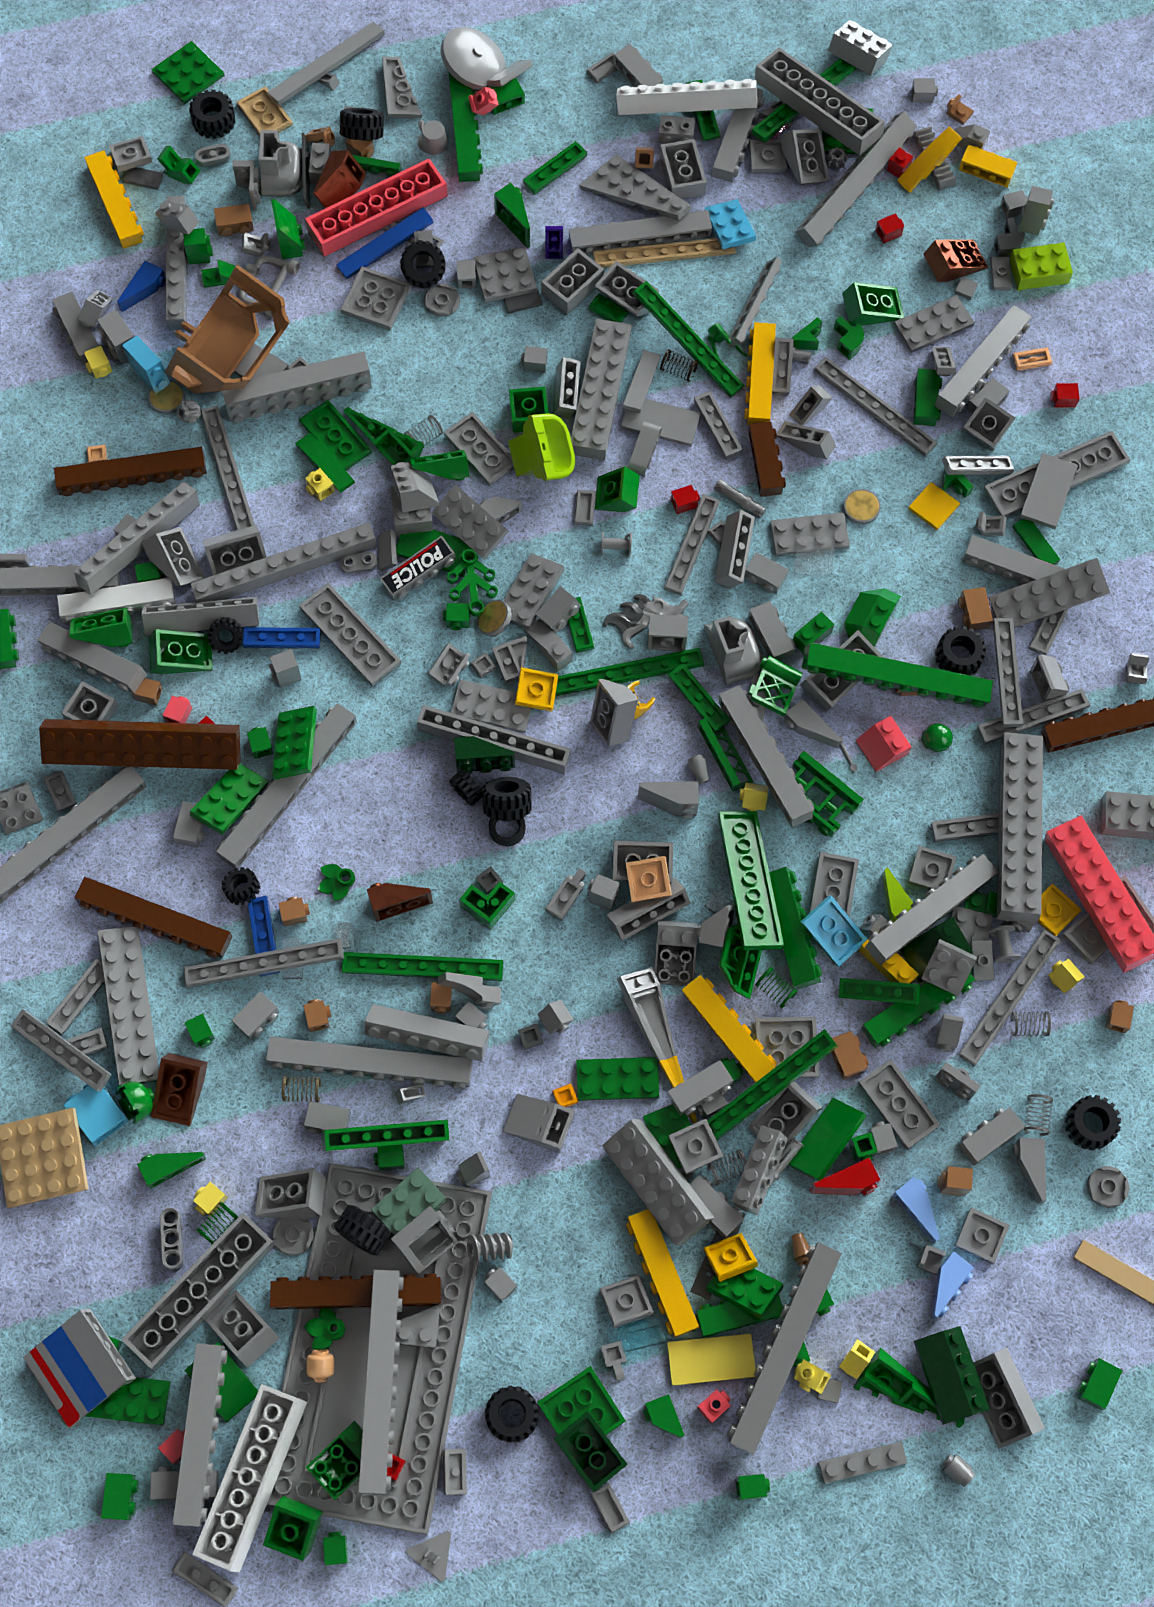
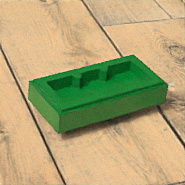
[588,293,628,323]

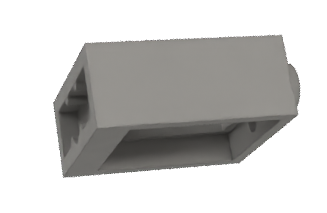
[391,1206,458,1274]

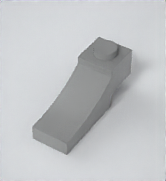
[437,972,501,1010]

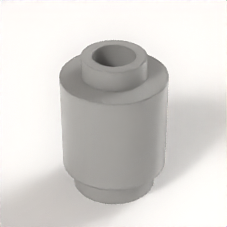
[942,1454,975,1487]

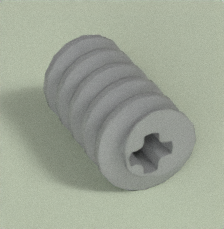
[467,1232,513,1262]

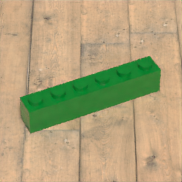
[769,867,822,989]
[861,973,975,1048]
[321,1120,449,1152]

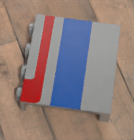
[23,1308,136,1428]

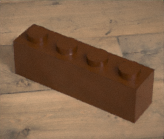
[748,422,786,497]

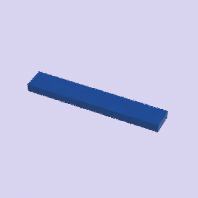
[336,208,434,279]

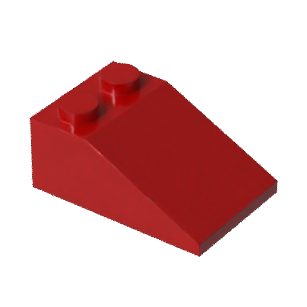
[809,1158,881,1196]

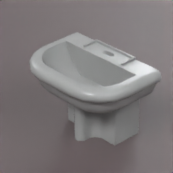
[259,130,303,196]
[704,616,763,685]

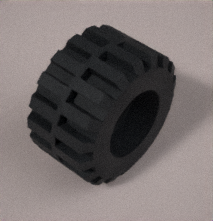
[189,89,236,139]
[340,108,384,141]
[400,240,446,288]
[935,626,986,676]
[482,777,532,821]
[1065,1095,1121,1150]
[334,1205,392,1256]
[485,1386,539,1443]

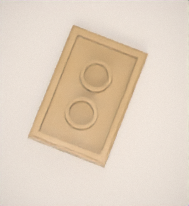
[236,86,293,136]

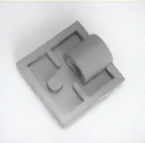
[936,1062,981,1100]

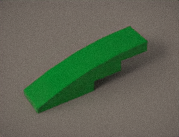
[685,80,720,141]
[295,433,355,493]

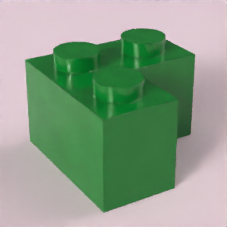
[459,881,515,930]

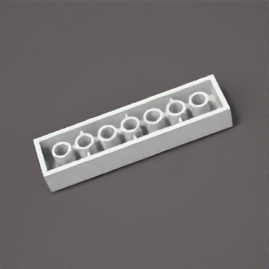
[192,1384,307,1572]

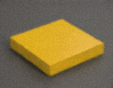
[908,482,960,530]
[514,667,558,712]
[1037,883,1082,936]
[703,1233,758,1282]

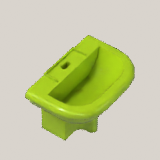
[508,413,575,481]

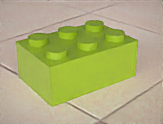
[1009,242,1073,291]

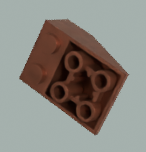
[313,150,366,208]
[923,240,988,282]

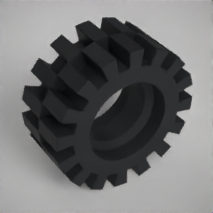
[207,617,243,654]
[449,770,482,806]
[221,867,261,905]

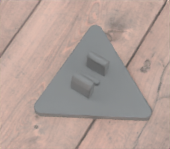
[406,1531,451,1581]

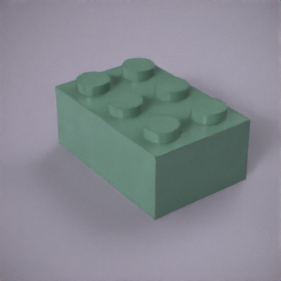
[371,1167,447,1236]

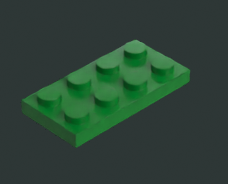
[272,705,317,780]
[190,763,269,835]
[576,1057,659,1101]
[85,1377,171,1426]

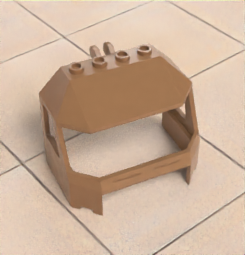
[165,265,289,394]

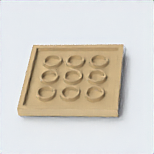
[0,1108,89,1208]

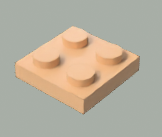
[626,856,672,903]

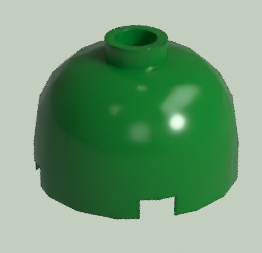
[116,1081,154,1124]

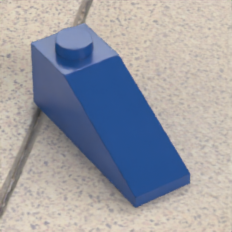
[117,261,166,312]

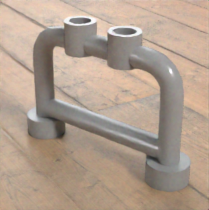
[238,255,300,318]

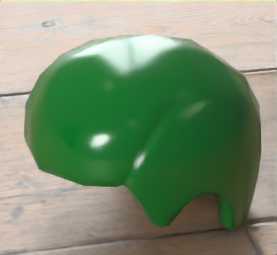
[921,723,953,752]

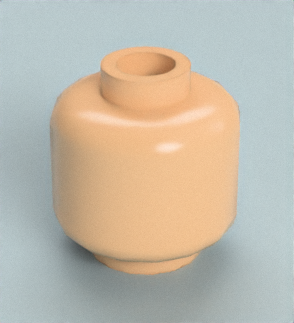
[306,1349,334,1382]

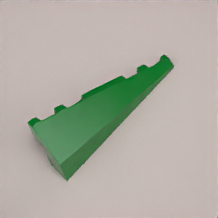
[343,407,424,465]
[853,1348,965,1428]

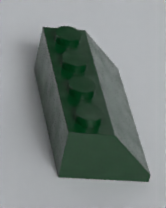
[913,1326,990,1425]

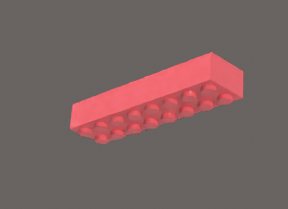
[305,158,448,257]
[1044,815,1154,973]

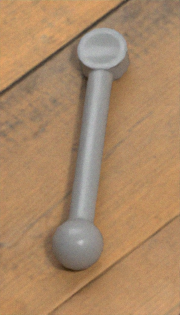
[839,736,858,772]

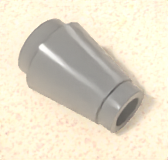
[687,755,709,785]

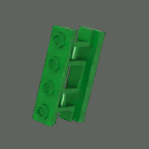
[792,751,864,837]

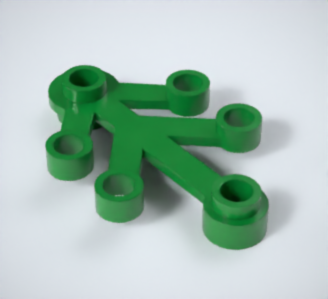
[446,549,498,617]

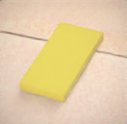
[667,1333,756,1386]

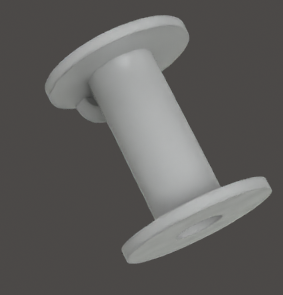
[601,531,632,557]
[989,925,1021,963]

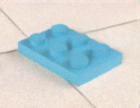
[704,199,756,250]
[800,895,868,966]

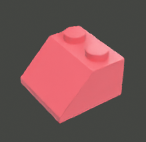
[856,716,912,772]

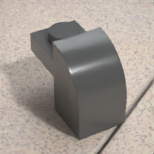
[994,217,1025,257]

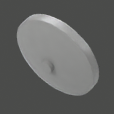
[440,27,506,90]

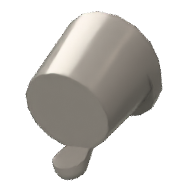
[418,120,448,155]

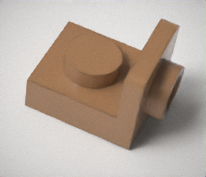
[947,94,974,125]
[305,126,335,147]

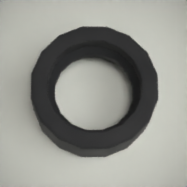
[488,817,526,847]

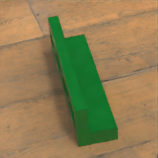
[698,718,754,792]

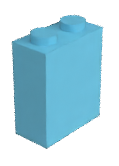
[122,335,170,394]
[64,1084,129,1146]

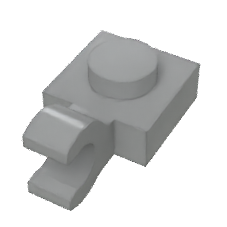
[601,1341,627,1382]

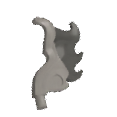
[604,594,689,649]

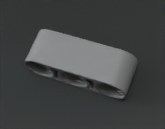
[628,422,662,477]
[160,1208,184,1271]

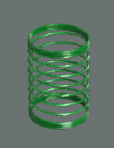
[755,967,798,1009]
[196,1202,238,1245]

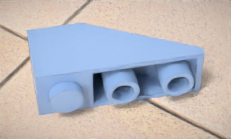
[932,1251,974,1319]

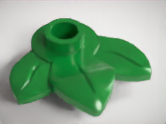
[318,864,355,901]
[304,1308,346,1350]

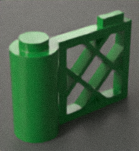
[748,655,803,717]

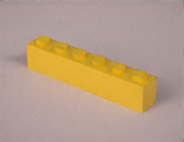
[84,150,144,249]
[744,322,776,426]
[681,975,777,1083]
[625,1209,699,1338]

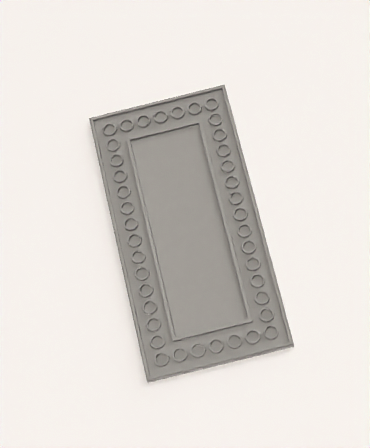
[266,1163,492,1535]

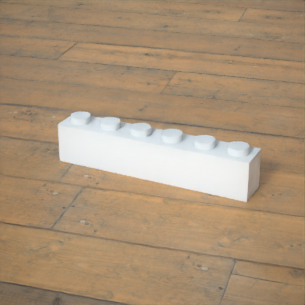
[57,578,176,625]

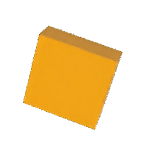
[552,1083,579,1107]

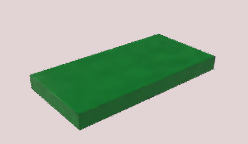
[299,400,372,470]
[396,529,474,577]
[788,1098,866,1181]

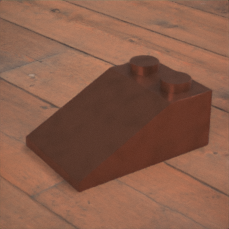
[366,883,433,922]
[151,1053,208,1126]

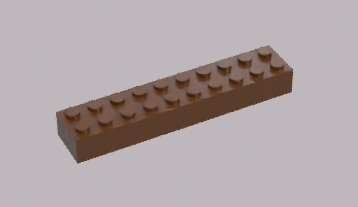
[39,719,241,770]

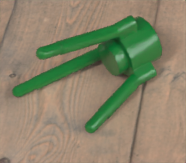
[708,323,748,357]

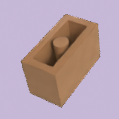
[214,203,254,236]
[958,587,993,630]
[831,1031,869,1080]
[937,1166,973,1196]

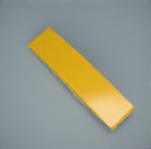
[897,127,962,193]

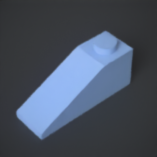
[893,1177,940,1244]

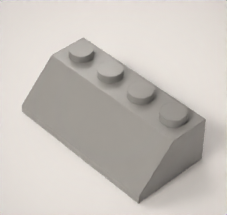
[973,1348,1045,1449]

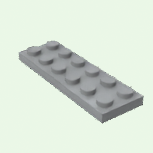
[989,558,1110,628]
[299,583,402,687]

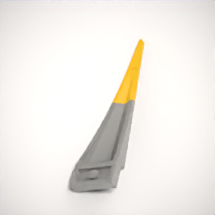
[617,967,697,1124]

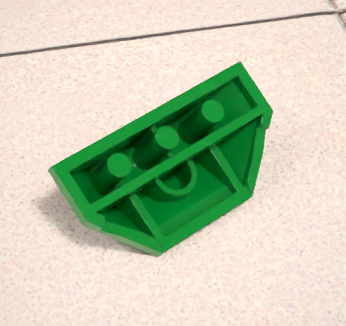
[844,588,901,647]
[719,924,762,999]

